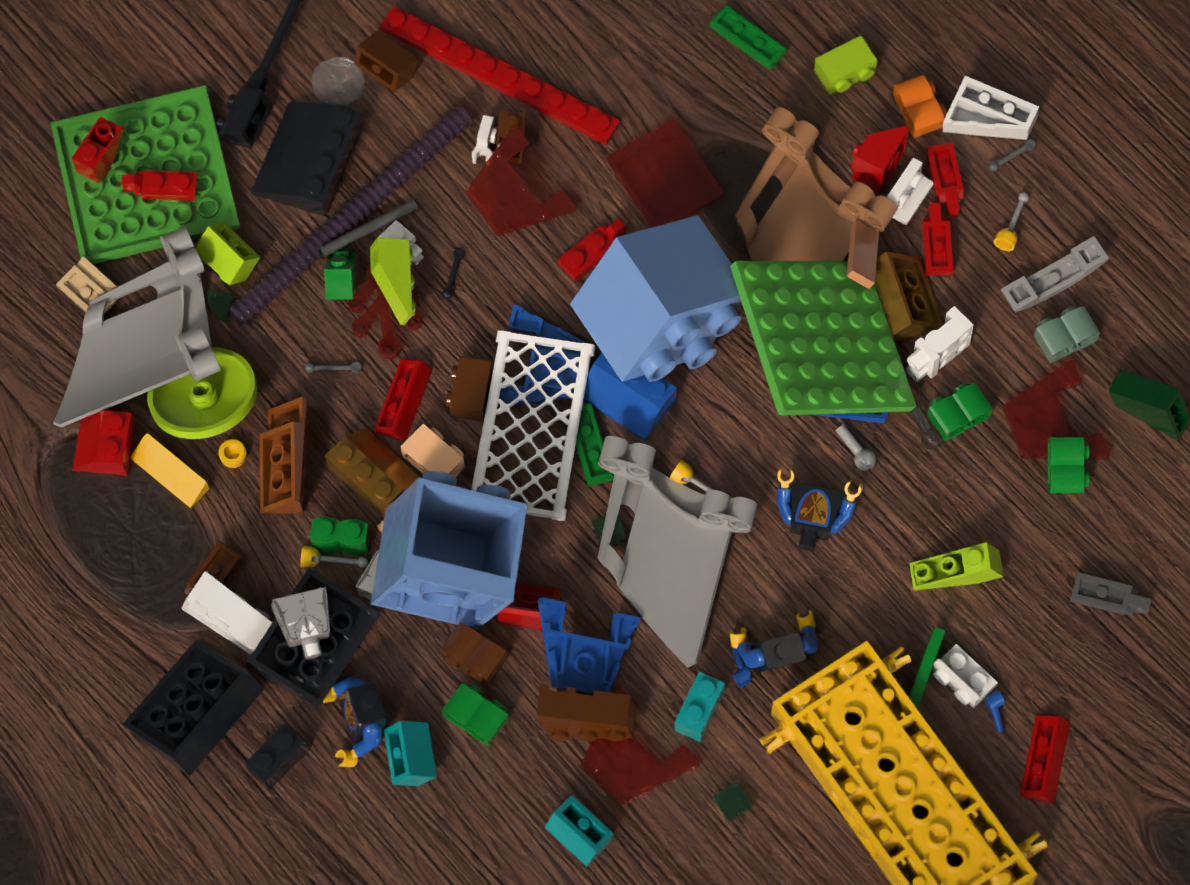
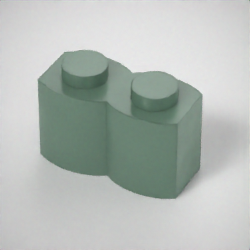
[1034,306,1100,363]

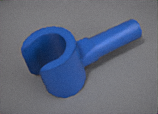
[732,648,752,688]
[985,691,1005,733]

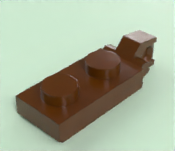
[181,541,243,616]

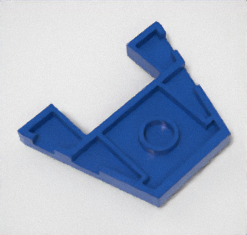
[497,305,586,408]
[538,598,641,695]

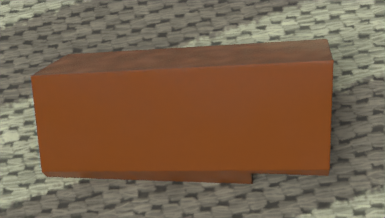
[259,397,311,514]

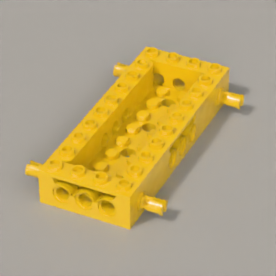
[759,641,1047,885]

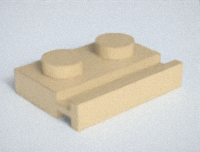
[56,256,119,315]

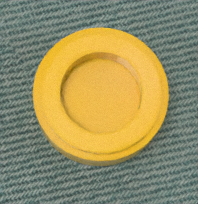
[218,439,247,468]

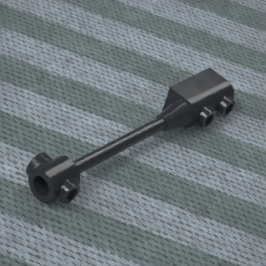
[216,0,302,148]

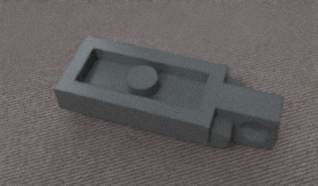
[1070,572,1152,616]

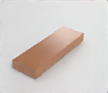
[847,220,879,289]

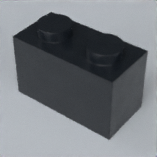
[245,723,309,791]

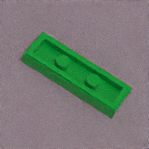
[710,5,787,71]
[567,403,614,487]
[909,628,945,710]

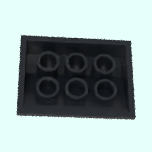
[251,101,363,217]
[246,568,380,707]
[123,639,264,776]

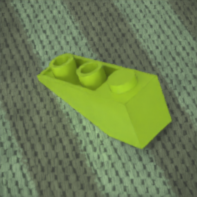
[370,237,416,325]
[909,542,1004,590]

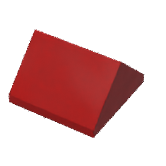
[498,583,561,629]

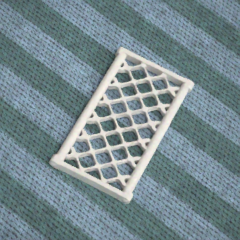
[471,330,596,521]

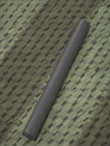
[321,200,418,256]

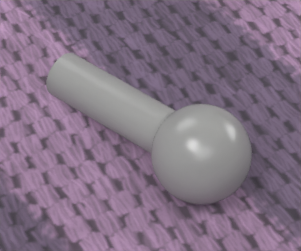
[835,424,876,471]

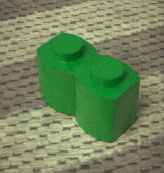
[927,383,993,442]
[1047,437,1089,493]
[310,517,371,556]
[442,683,509,747]

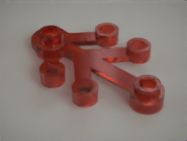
[348,266,422,360]

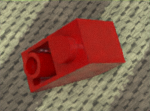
[71,116,123,184]

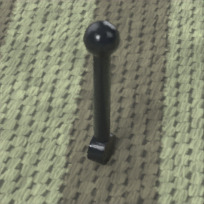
[442,249,464,300]

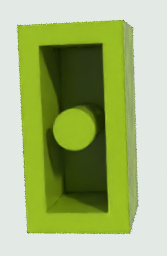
[814,36,877,95]
[195,222,260,285]

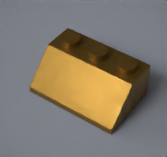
[875,252,944,342]
[325,428,421,519]

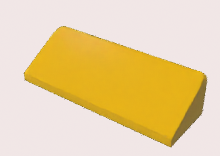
[130,433,209,509]

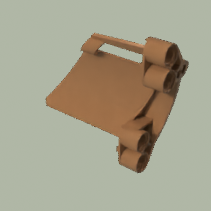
[735,107,898,261]

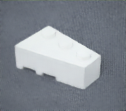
[181,571,272,655]

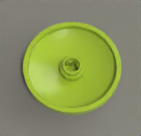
[147,347,257,439]

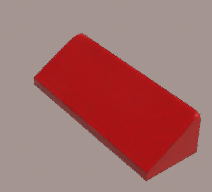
[373,359,432,441]
[1020,715,1070,803]

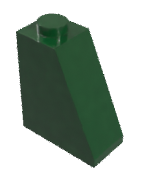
[1109,370,1190,441]

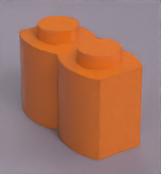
[893,75,947,138]

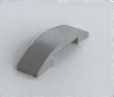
[1001,236,1109,312]

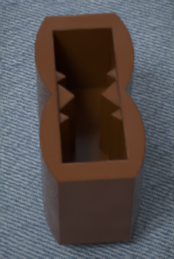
[441,622,508,684]

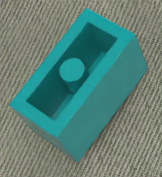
[675,672,725,743]
[384,721,437,786]
[545,795,614,867]

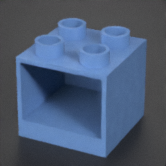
[570,215,742,382]
[370,471,527,629]

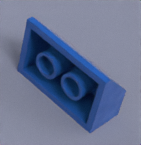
[584,353,677,441]

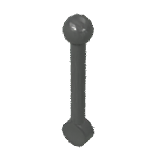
[988,139,1036,172]
[304,361,362,374]

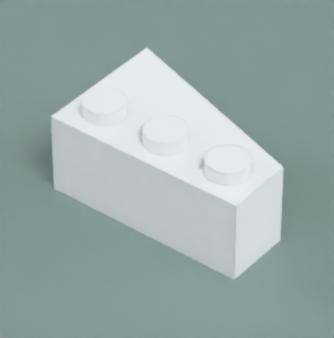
[943,76,1039,140]

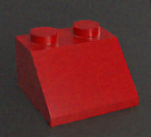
[851,126,909,194]
[72,410,136,476]

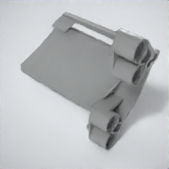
[53,227,220,427]
[598,436,757,668]

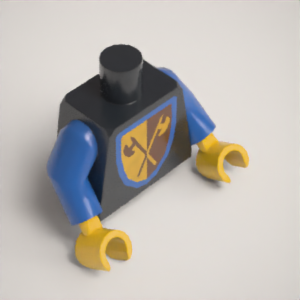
[777,468,863,551]
[730,610,818,673]
[322,677,386,767]

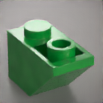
[324,247,356,300]

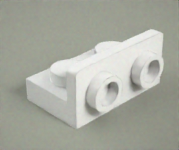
[887,158,933,225]
[932,644,998,709]

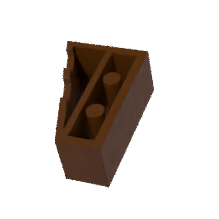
[537,684,635,742]

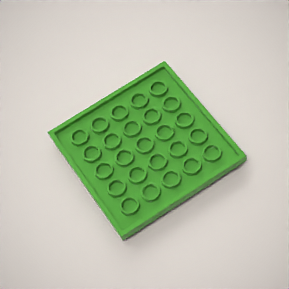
[51,85,241,265]
[730,261,917,416]

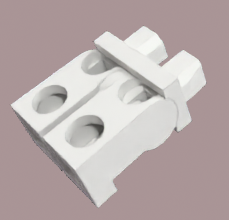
[906,306,973,382]

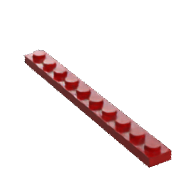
[380,6,620,146]

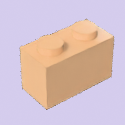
[400,424,465,477]

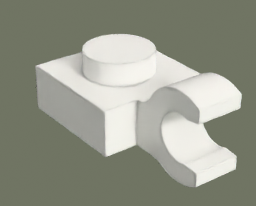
[472,115,498,166]
[379,221,424,265]

